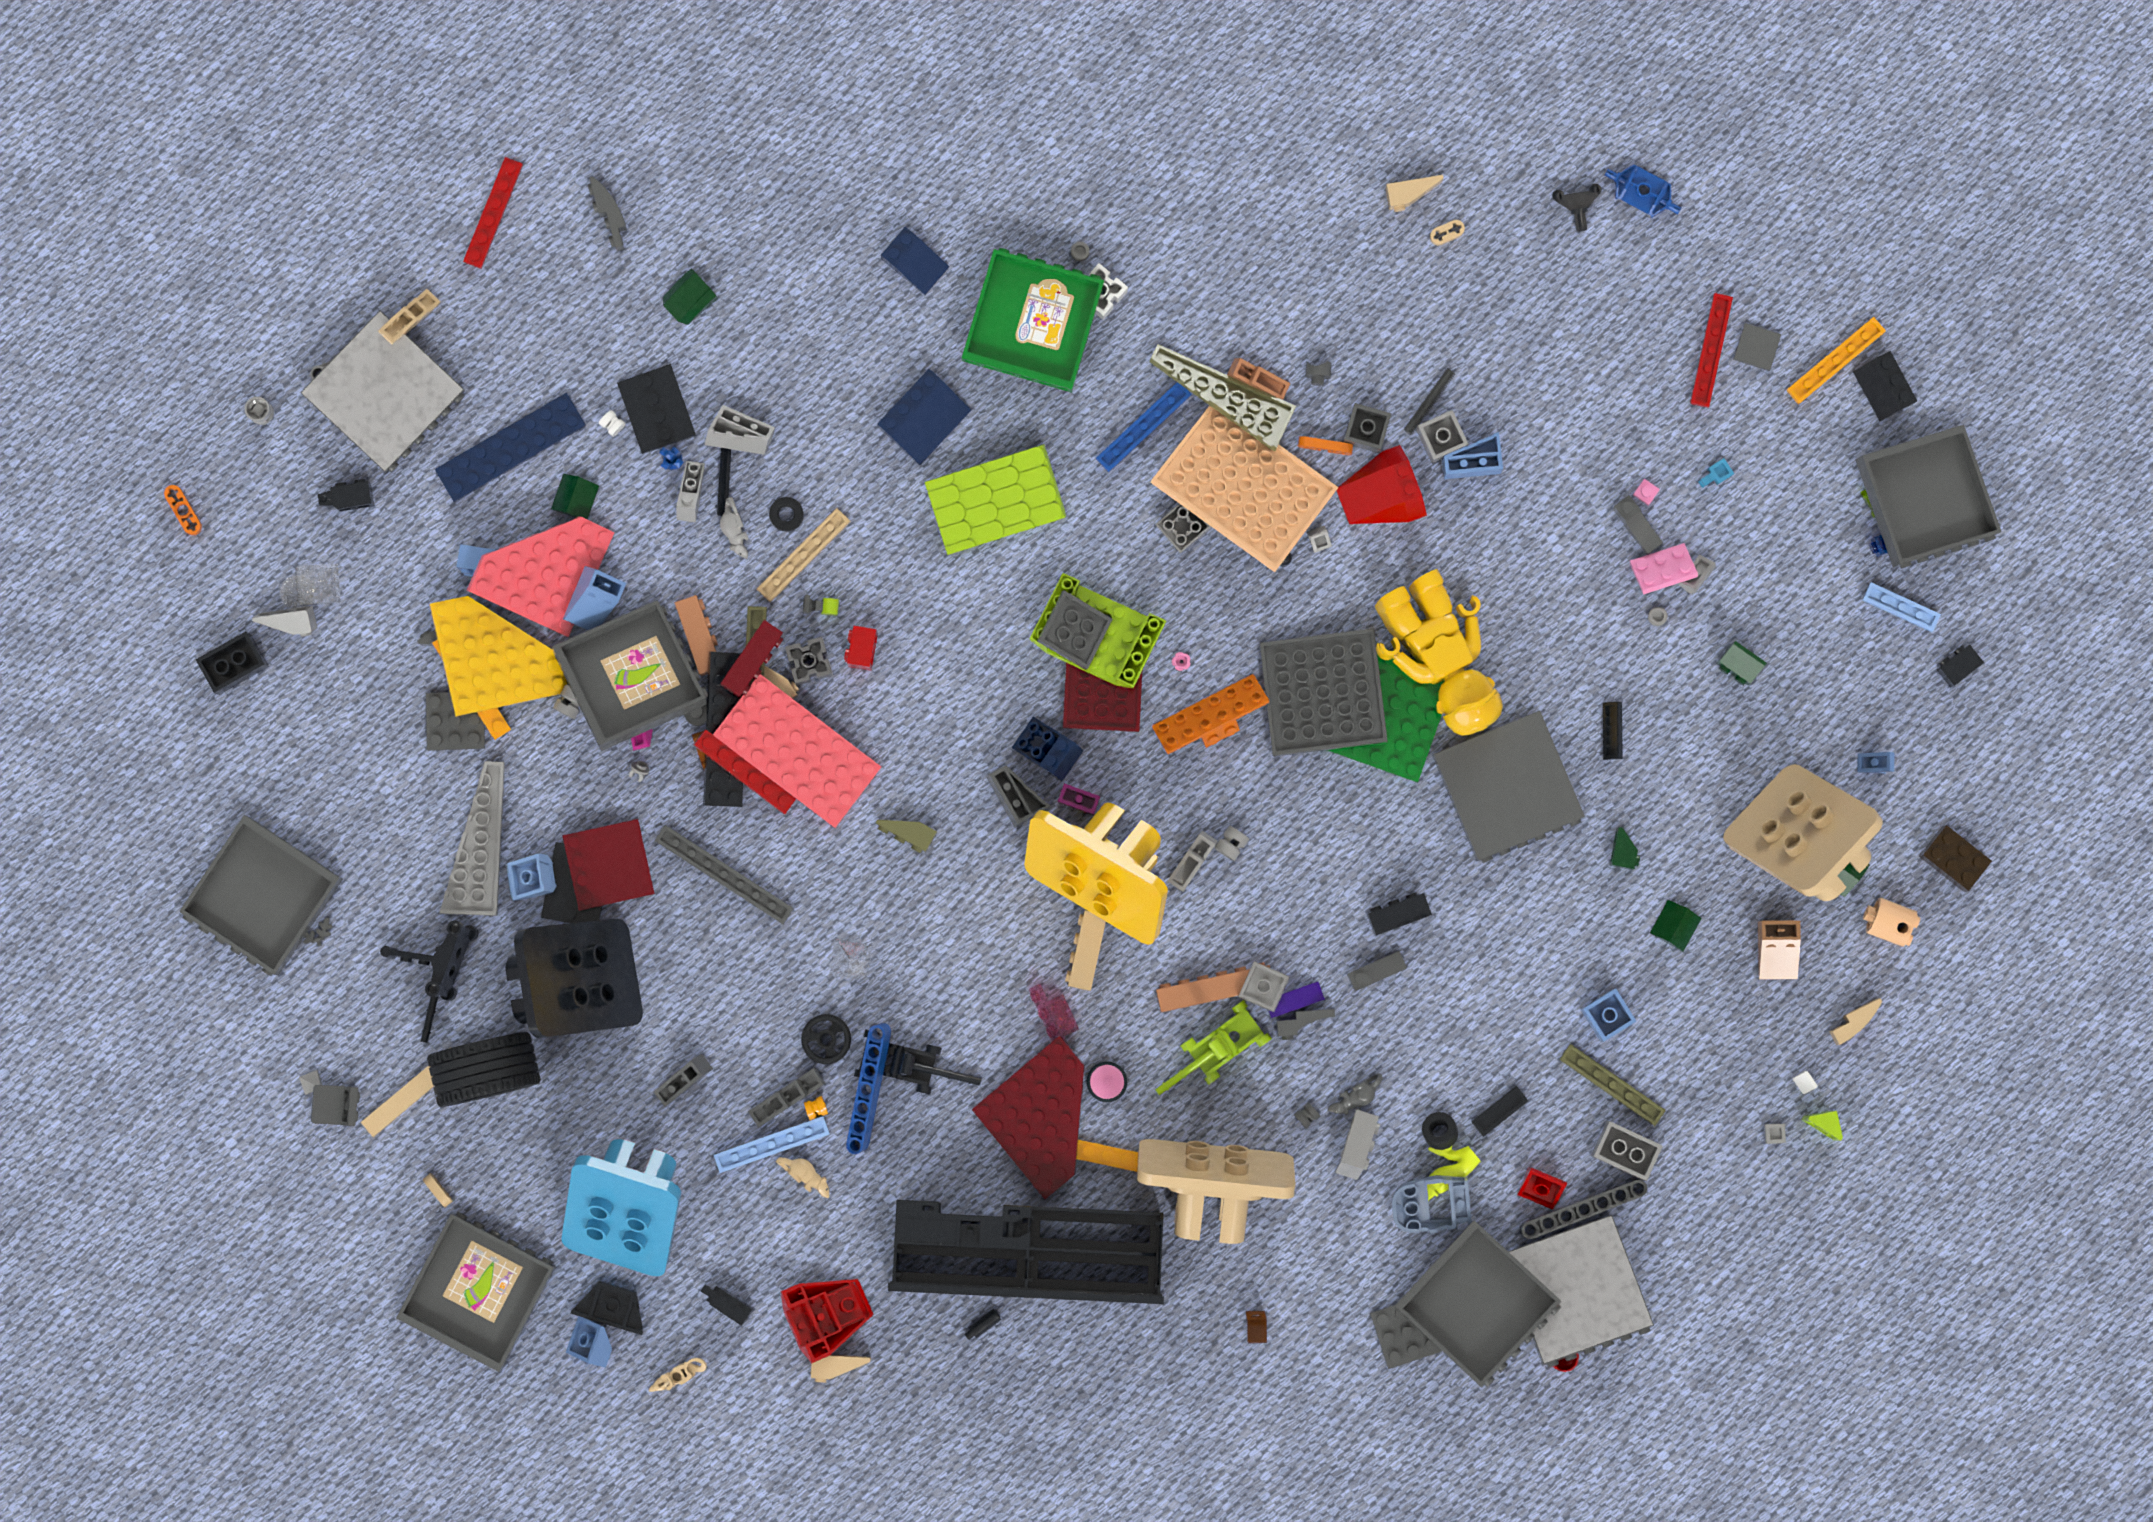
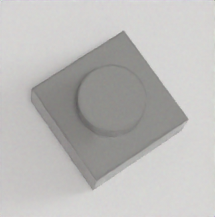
[1764,1124,1786,1144]

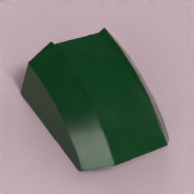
[663,268,718,325]

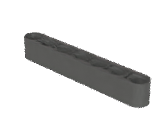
[1520,1179,1648,1239]

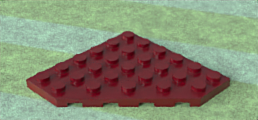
[972,1035,1085,1199]

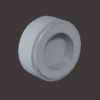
[1071,242,1090,261]
[1648,607,1668,626]

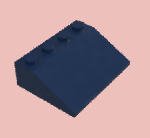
[877,369,971,465]

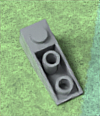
[676,461,705,522]

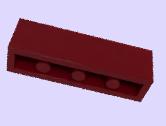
[720,620,783,697]

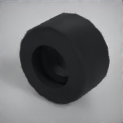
[1422,1112,1458,1150]

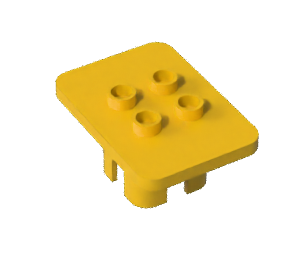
[1024,802,1168,945]

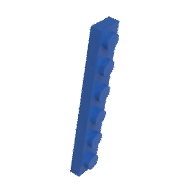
[1096,382,1192,473]

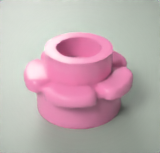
[1172,652,1190,671]

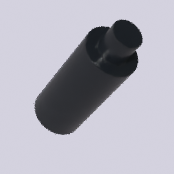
[965,1309,1002,1340]

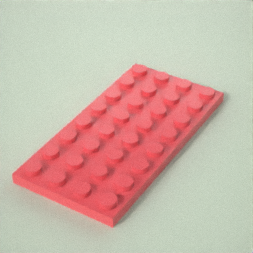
[713,674,881,828]

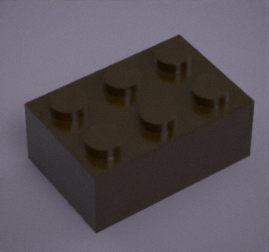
[1919,825,1992,892]

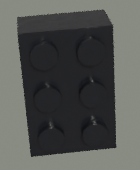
[196,631,269,695]

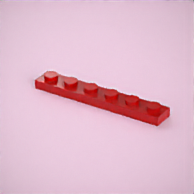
[463,157,523,269]
[1690,293,1733,408]
[693,730,796,814]

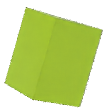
[1801,1111,1843,1141]

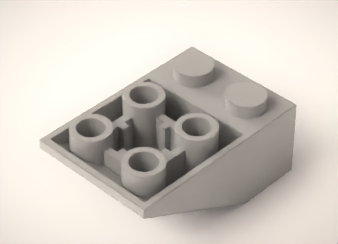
[1155,504,1213,553]

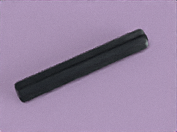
[717,448,731,516]

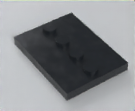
[617,364,696,455]
[541,842,602,923]

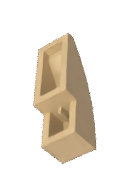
[1829,998,1882,1045]

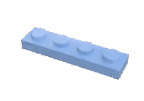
[1862,582,1941,632]

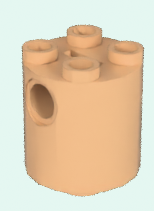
[1863,897,1920,947]

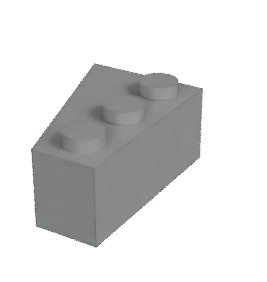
[1335,1110,1380,1180]

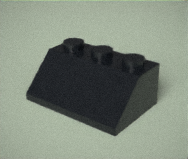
[1853,351,1917,422]

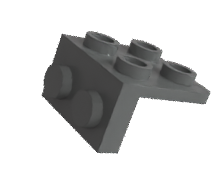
[311,1085,360,1126]

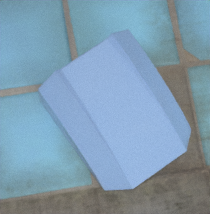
[507,854,557,901]

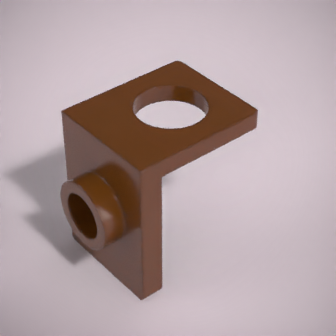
[1246,1311,1267,1344]

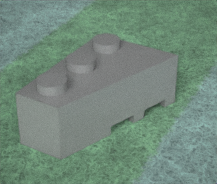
[705,405,775,455]

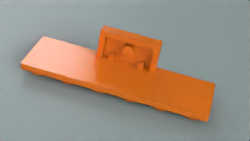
[1152,674,1269,754]

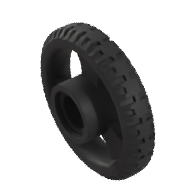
[801,1014,851,1064]

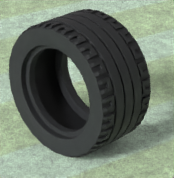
[427,1032,541,1107]

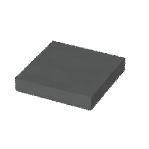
[1733,323,1782,371]

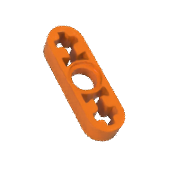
[1298,436,1353,455]
[164,485,202,535]

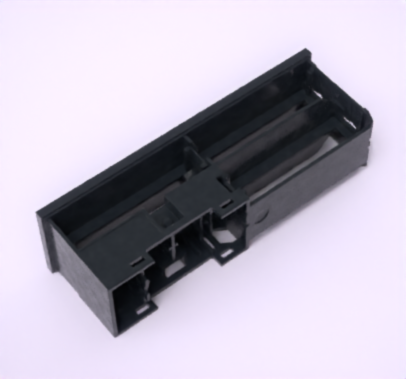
[888,1200,1164,1304]

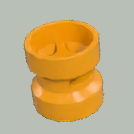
[804,1096,828,1120]

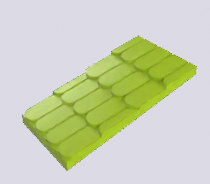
[924,444,1066,555]

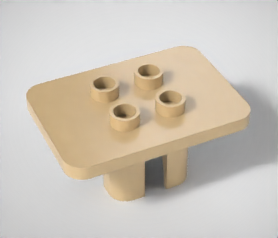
[1723,764,1883,901]
[1137,1139,1296,1244]

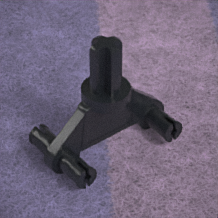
[1552,184,1602,232]

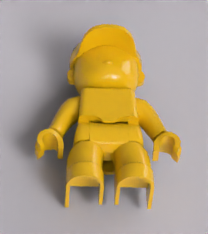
[1375,569,1503,736]

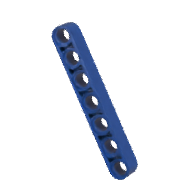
[846,1023,891,1154]

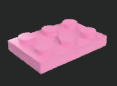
[1630,543,1698,595]

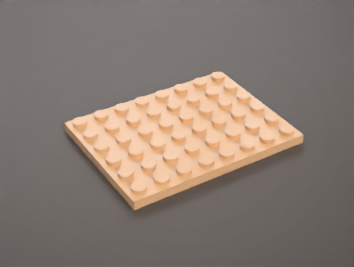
[1150,405,1338,572]

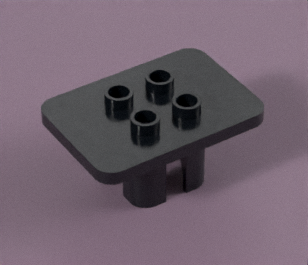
[505,919,643,1038]

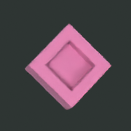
[1633,479,1660,506]

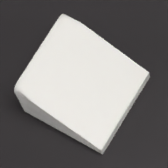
[1793,1071,1818,1094]

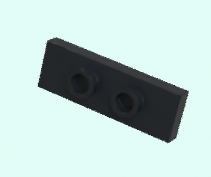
[1603,701,1623,760]
[1471,1086,1528,1137]

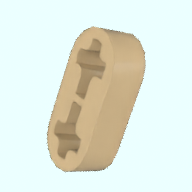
[1430,220,1465,246]
[423,1173,453,1208]

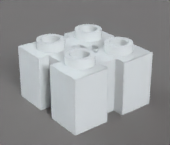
[1089,263,1128,320]

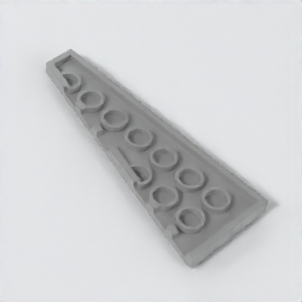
[440,761,505,916]

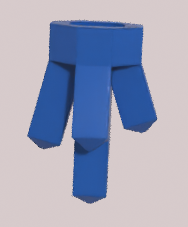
[659,447,684,470]

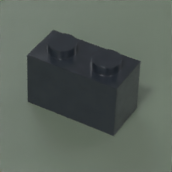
[1936,645,1984,688]

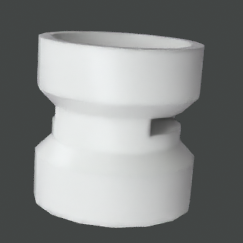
[599,410,626,437]

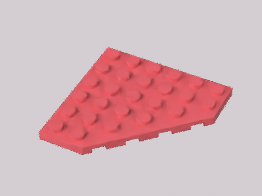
[466,516,614,637]

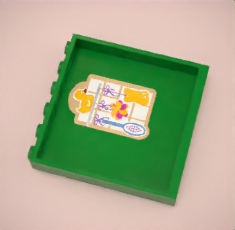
[962,248,1104,393]

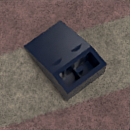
[1012,716,1084,782]

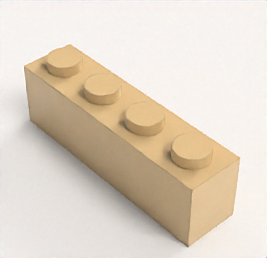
[1065,911,1106,991]

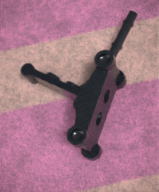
[380,920,479,1043]
[854,1029,982,1095]

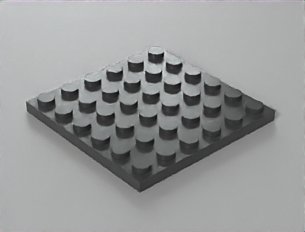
[1260,628,1388,757]

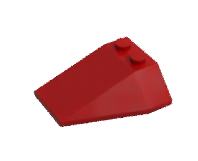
[1336,445,1427,524]
[780,1279,874,1364]

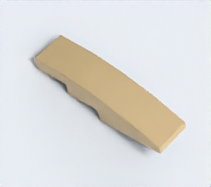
[378,289,440,344]

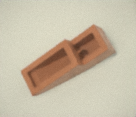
[1227,358,1290,400]

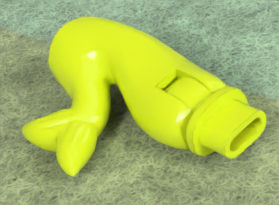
[1427,1146,1481,1201]

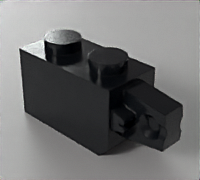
[318,479,374,512]
[701,1284,754,1326]

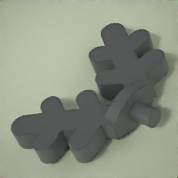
[303,918,333,947]

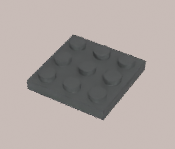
[1037,591,1112,670]
[426,692,485,751]
[1370,1305,1442,1369]

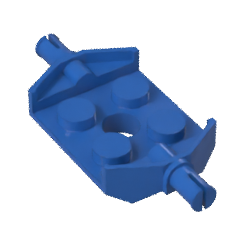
[1604,164,1682,218]

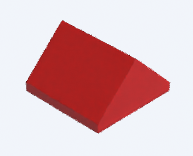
[1517,1167,1567,1210]

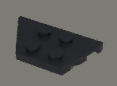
[570,1281,643,1335]

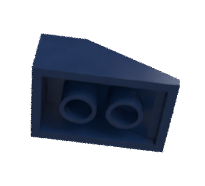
[881,227,949,295]

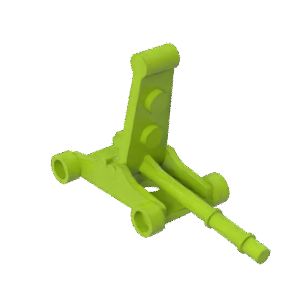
[1155,1000,1272,1096]

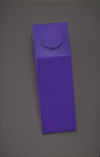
[1267,982,1325,1019]

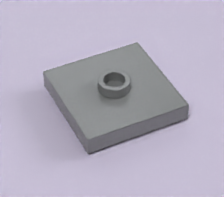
[1238,961,1290,1012]

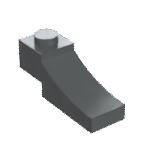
[1613,495,1663,555]
[1347,951,1407,992]
[1276,1009,1335,1040]

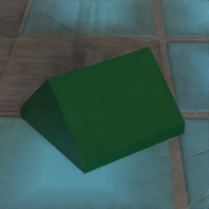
[551,473,599,520]
[1650,900,1702,952]

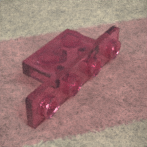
[1029,984,1079,1044]

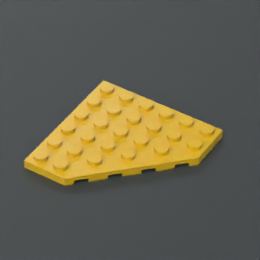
[429,596,567,717]

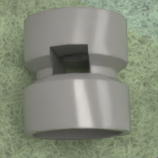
[245,397,274,425]
[553,684,580,720]
[1214,825,1249,861]

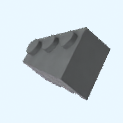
[987,765,1051,828]

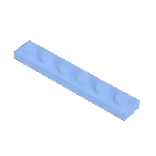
[714,1116,830,1173]

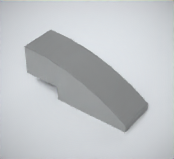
[1168,831,1218,892]

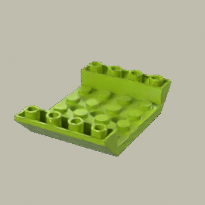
[1029,573,1167,688]

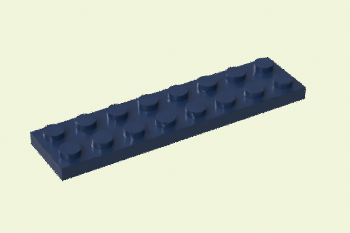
[435,392,586,503]

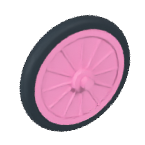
[1087,1061,1128,1102]

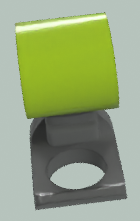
[802,595,839,616]

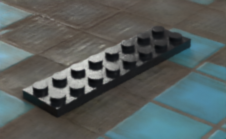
[703,652,743,807]

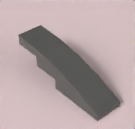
[748,1067,826,1128]

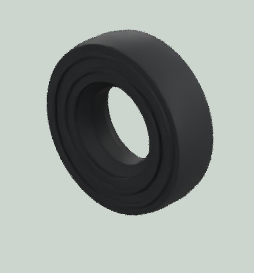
[769,497,804,532]

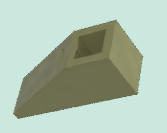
[876,820,937,854]

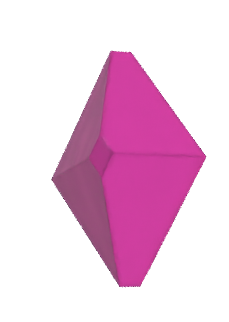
[631,729,653,751]

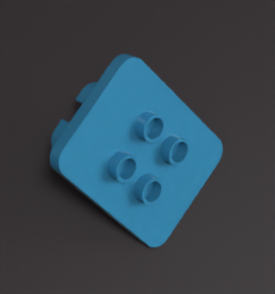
[561,1139,681,1276]

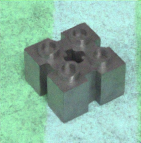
[785,637,833,686]

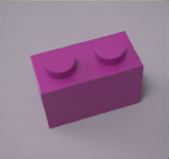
[1058,783,1100,816]

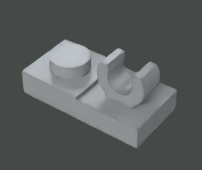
[1679,555,1716,594]

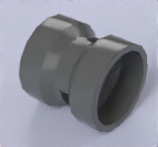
[1294,1102,1321,1129]

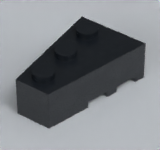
[1367,892,1432,936]

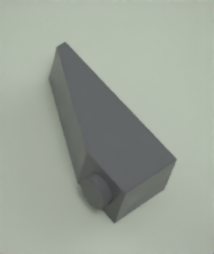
[654,1054,713,1107]

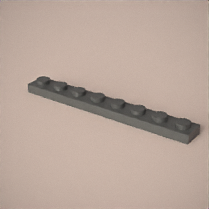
[654,825,794,925]

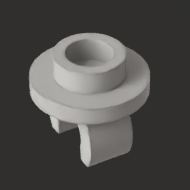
[629,761,650,782]

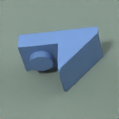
[1857,752,1895,774]

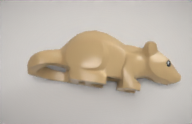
[776,1157,829,1198]
[649,1358,707,1392]

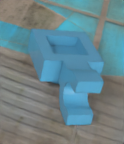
[1698,458,1734,488]

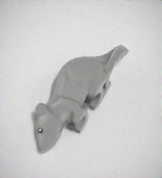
[720,497,749,559]

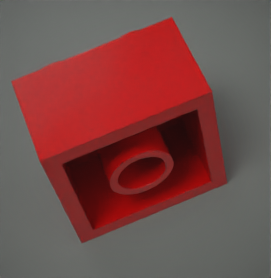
[844,625,878,671]

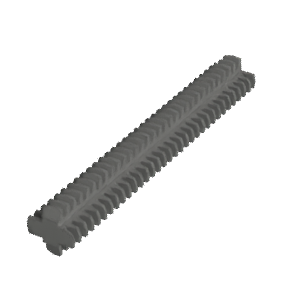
[1404,368,1455,435]

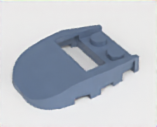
[1392,1175,1472,1233]

